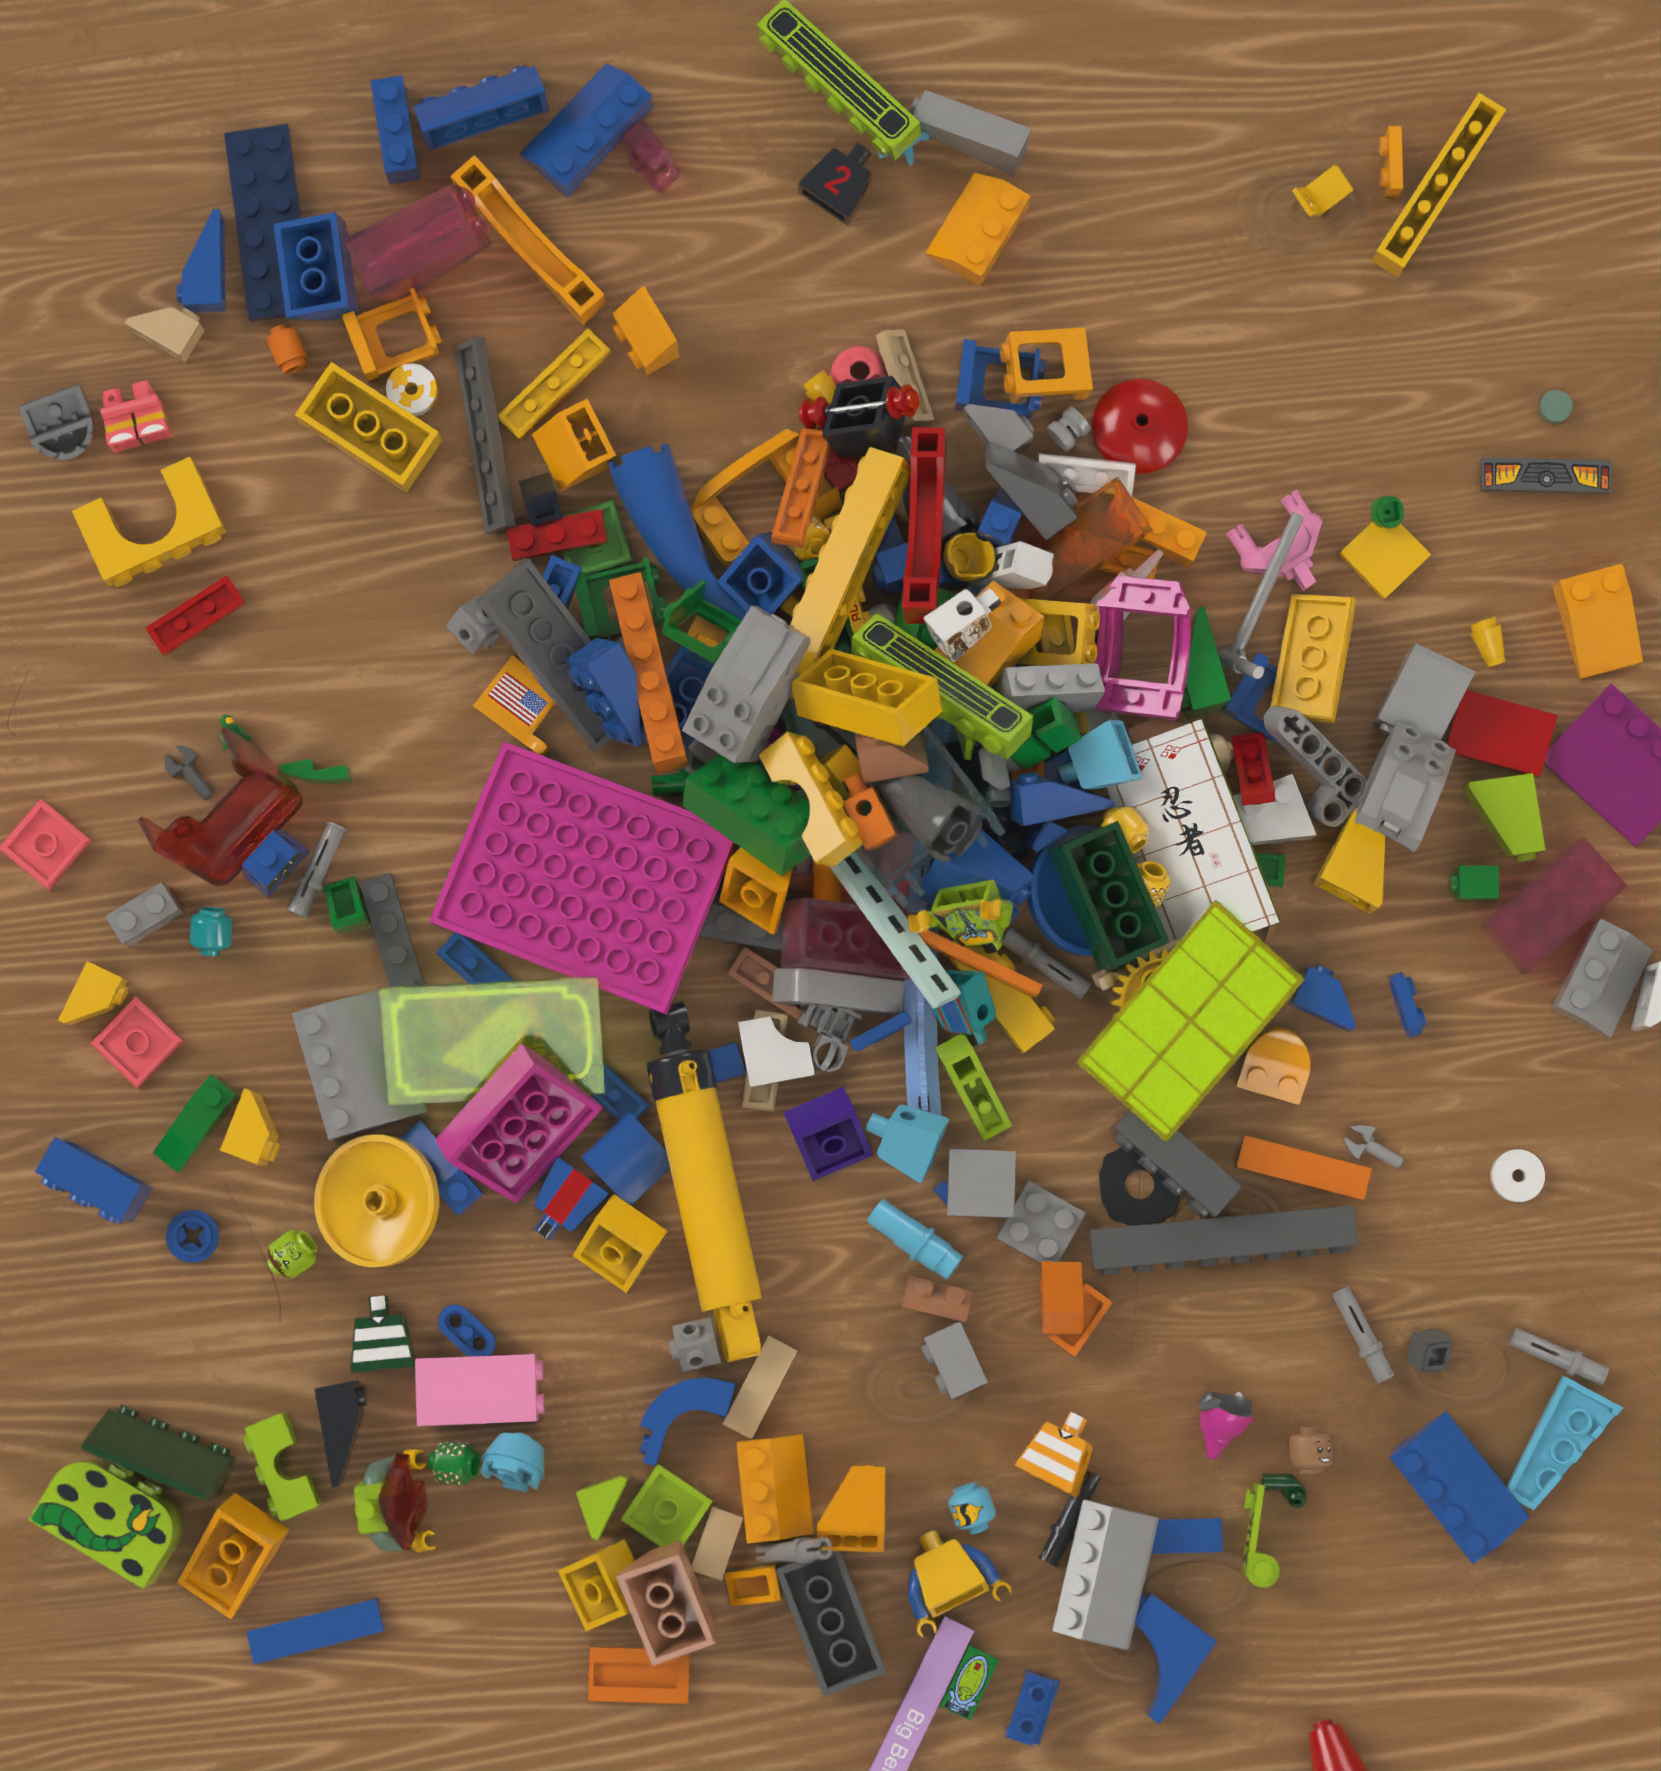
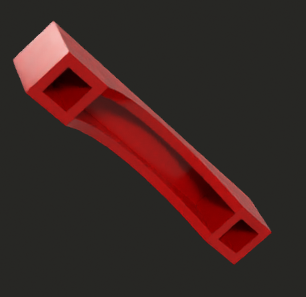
[902,427,947,624]

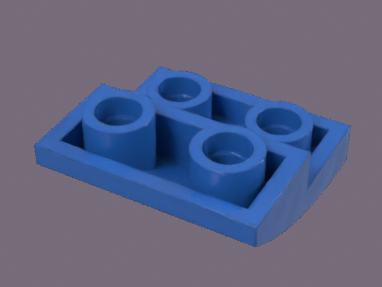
[581,1112,670,1206]

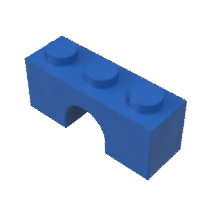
[370,75,421,184]

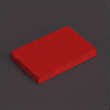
[1447,690,1558,779]

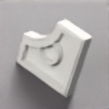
[738,1016,815,1087]

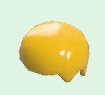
[942,533,996,582]

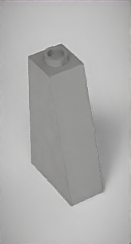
[909,90,1031,176]

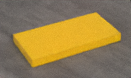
[1270,594,1356,723]

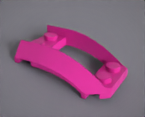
[1094,576,1191,722]

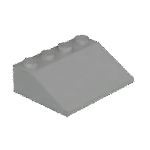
[292,987,428,1141]

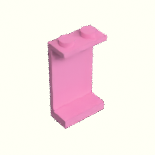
[415,1354,545,1426]

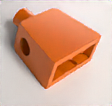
[842,773,902,850]

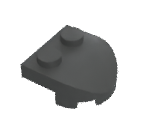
[18,383,94,460]

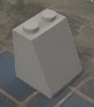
[1374,643,1476,740]

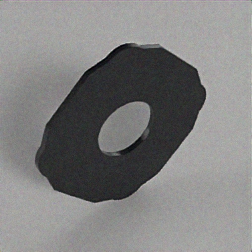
[1099,1148,1180,1225]

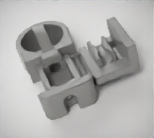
[798,1005,862,1072]

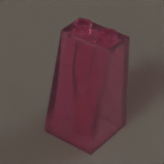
[344,184,492,301]

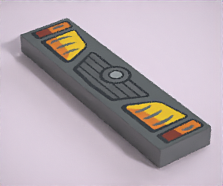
[1480,457,1611,495]

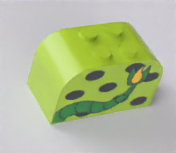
[28,1459,184,1589]

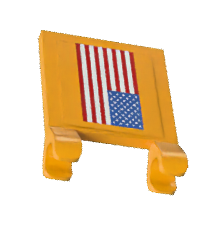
[473,655,556,757]

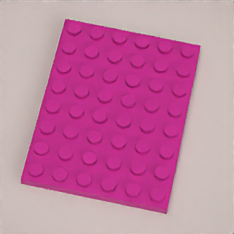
[429,741,736,1015]

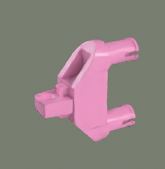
[1226,490,1322,591]

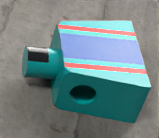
[928,970,996,1046]

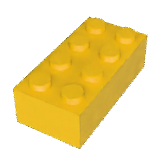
[295,362,443,493]
[791,649,942,746]

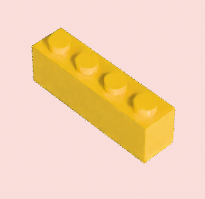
[948,941,1056,1055]

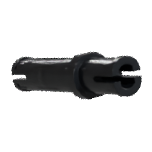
[1038,1470,1102,1567]

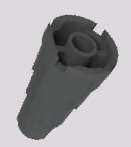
[888,434,981,551]
[871,774,983,862]

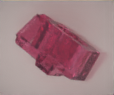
[623,120,680,193]

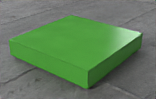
[562,500,633,576]

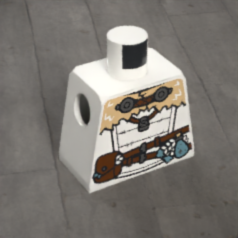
[924,588,1002,663]

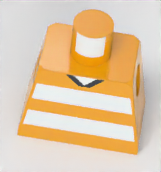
[1015,1412,1093,1498]

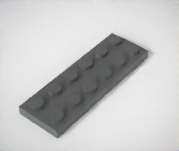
[475,558,640,752]

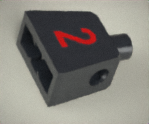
[798,143,871,226]

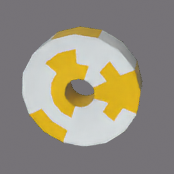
[386,363,438,416]

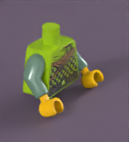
[354,1449,435,1553]

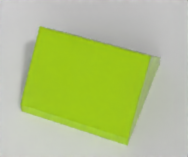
[576,1473,630,1541]

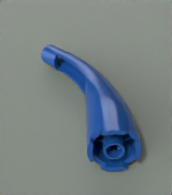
[608,443,747,620]

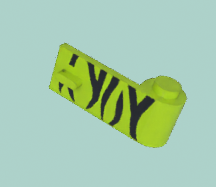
[1242,1483,1280,1588]

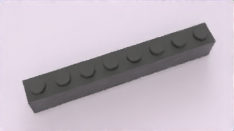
[1088,1205,1358,1276]

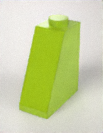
[1463,773,1546,863]

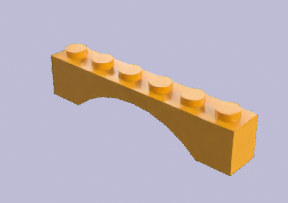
[450,155,606,325]

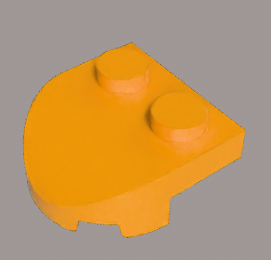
[1236,1027,1311,1105]

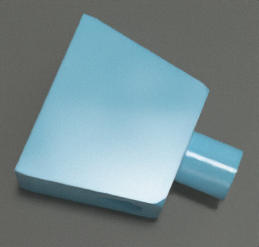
[1059,720,1143,790]
[866,1105,950,1183]

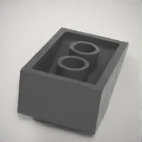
[985,441,1078,540]

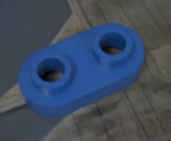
[1388,972,1426,1038]
[438,1304,496,1357]

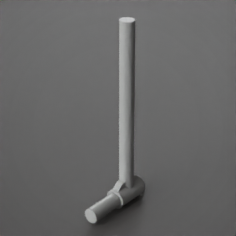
[1218,512,1304,679]

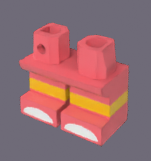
[100,380,173,453]

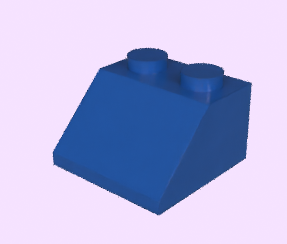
[717,532,804,615]

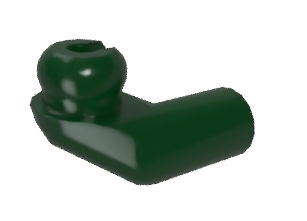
[1261,1474,1307,1508]

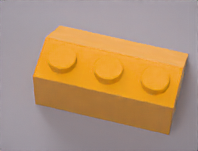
[925,173,1031,287]
[737,1434,813,1543]

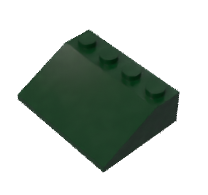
[80,1404,236,1500]

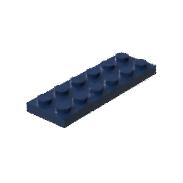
[224,124,301,322]

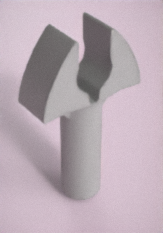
[1343,1125,1403,1169]

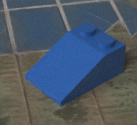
[639,646,714,755]

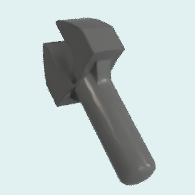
[165,745,214,801]

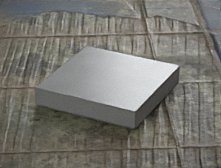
[947,1149,1016,1218]

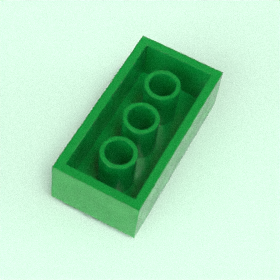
[682,754,811,876]

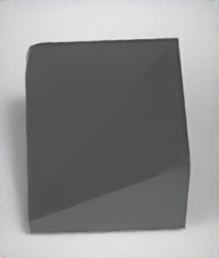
[1407,1329,1453,1373]

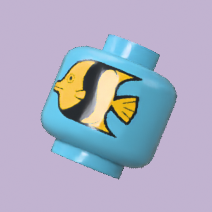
[948,1482,996,1534]

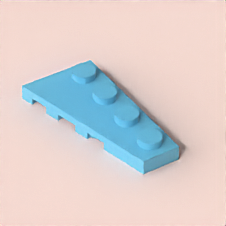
[1506,1376,1623,1510]

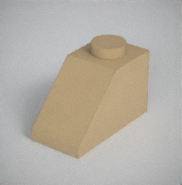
[124,307,205,363]

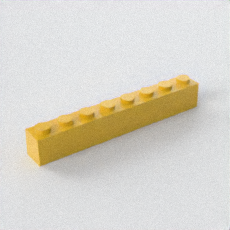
[789,447,911,699]

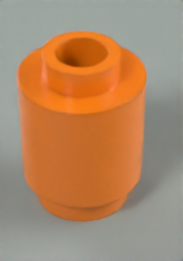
[266,324,307,374]

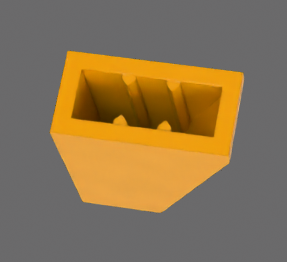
[817,1465,885,1552]

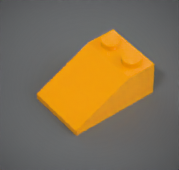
[1552,564,1643,680]
[935,580,1044,688]
[177,1493,289,1619]

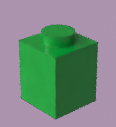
[1449,866,1499,902]

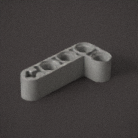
[1264,705,1367,827]
[772,968,905,1015]

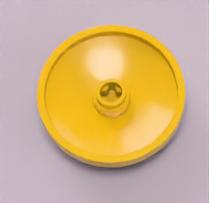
[314,1135,440,1267]

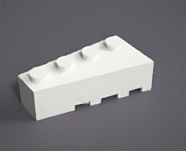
[1231,774,1316,846]

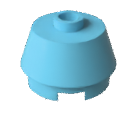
[480,1433,545,1492]

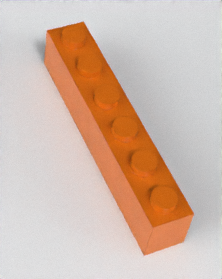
[609,572,689,774]

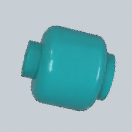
[189,907,233,956]

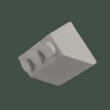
[1551,918,1653,1038]

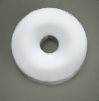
[1490,1149,1545,1202]

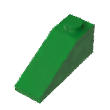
[153,1074,241,1173]

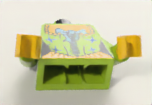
[908,879,1013,954]

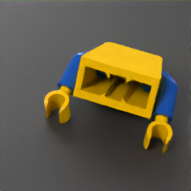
[907,1531,1012,1637]

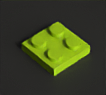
[621,1463,713,1547]

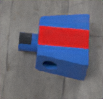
[534,1157,610,1240]

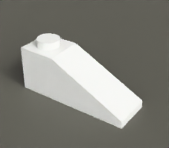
[967,541,1054,589]

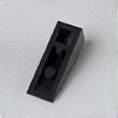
[314,1380,367,1488]

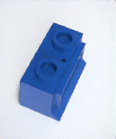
[1004,1668,1060,1746]

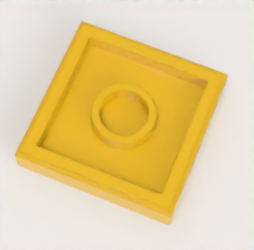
[1338,521,1431,601]

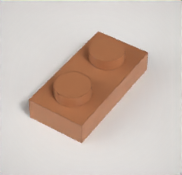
[902,1275,973,1323]

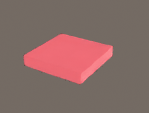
[0,799,92,890]
[90,996,185,1089]

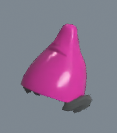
[1199,1390,1254,1460]

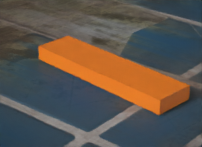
[771,428,831,548]
[919,930,1043,998]
[1235,1135,1372,1201]

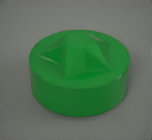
[1370,496,1404,529]

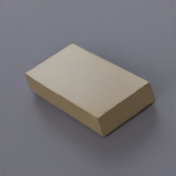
[691,1506,743,1581]

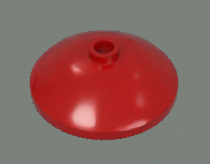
[1091,379,1188,475]

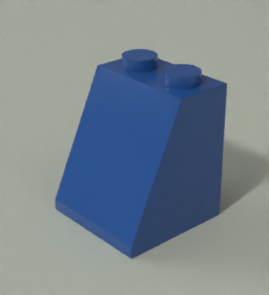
[916,829,1035,922]

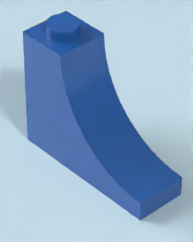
[1135,1591,1217,1724]

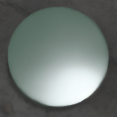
[1538,390,1573,424]

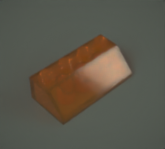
[1023,477,1153,601]

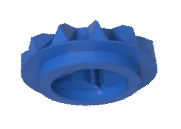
[166,1210,220,1263]

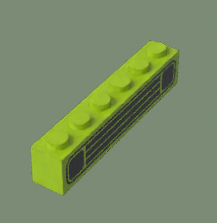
[757,0,922,160]
[851,613,1033,760]

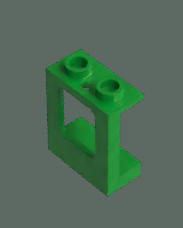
[575,557,666,641]
[662,580,742,664]

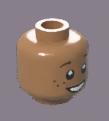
[1289,1426,1333,1474]

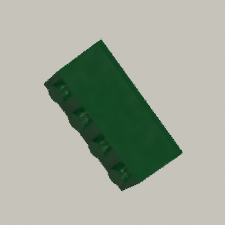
[1048,821,1170,971]

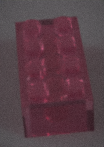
[1479,836,1627,975]
[781,898,918,981]

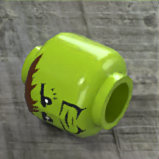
[267,1230,317,1279]

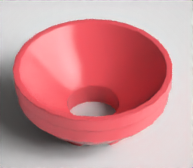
[830,346,888,385]

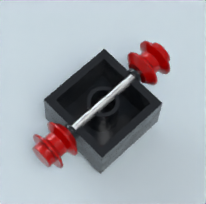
[798,376,920,459]

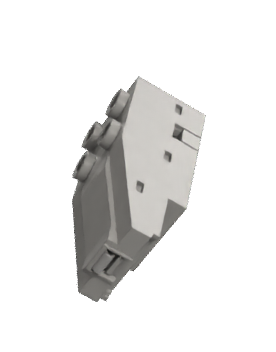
[682,606,810,763]
[1354,721,1456,852]

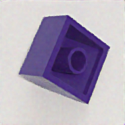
[783,1086,873,1181]

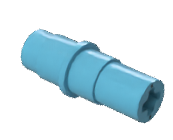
[866,1198,964,1280]

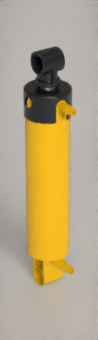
[646,1001,762,1362]

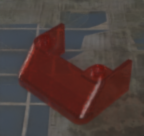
[138,727,303,886]

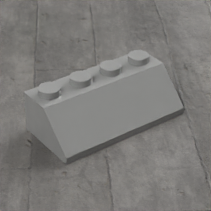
[1053,1500,1159,1650]

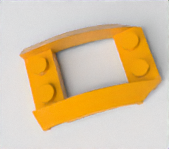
[691,429,842,568]

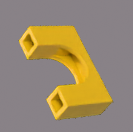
[72,457,227,587]

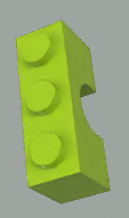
[243,1412,322,1521]

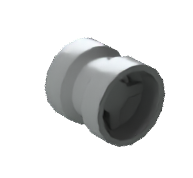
[1046,406,1091,452]

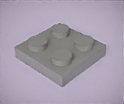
[996,1180,1086,1264]

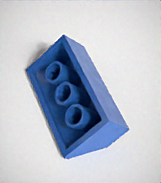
[520,63,654,198]
[413,66,550,151]
[1390,1410,1529,1564]

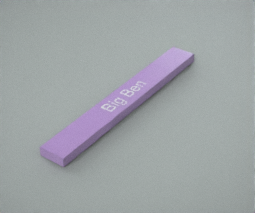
[869,1615,975,1771]

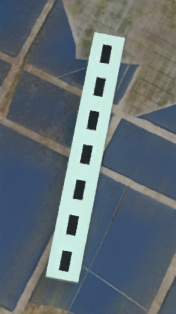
[796,789,961,1009]

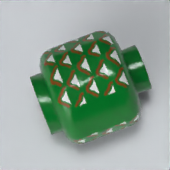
[428,1440,480,1486]

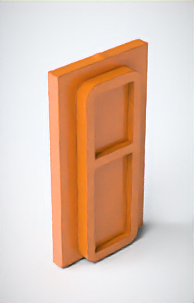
[587,1646,691,1704]

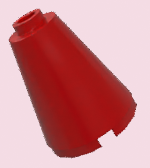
[1309,1719,1368,1771]

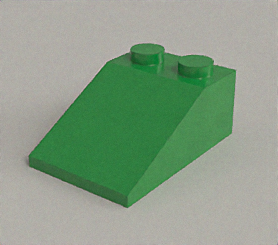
[1180,606,1231,720]

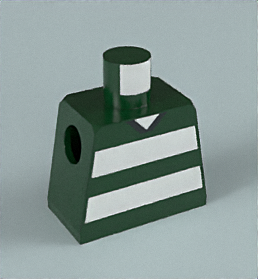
[351,1295,417,1373]

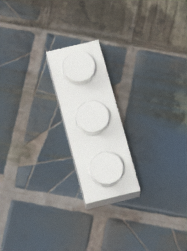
[1038,453,1136,497]

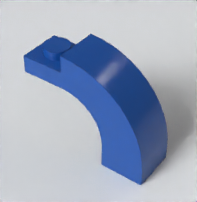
[639,1377,736,1466]

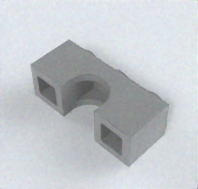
[994,663,1105,712]

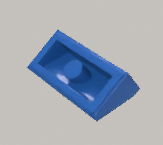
[1023,821,1068,852]

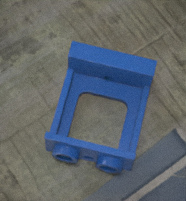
[955,339,1046,419]
[1222,652,1306,748]

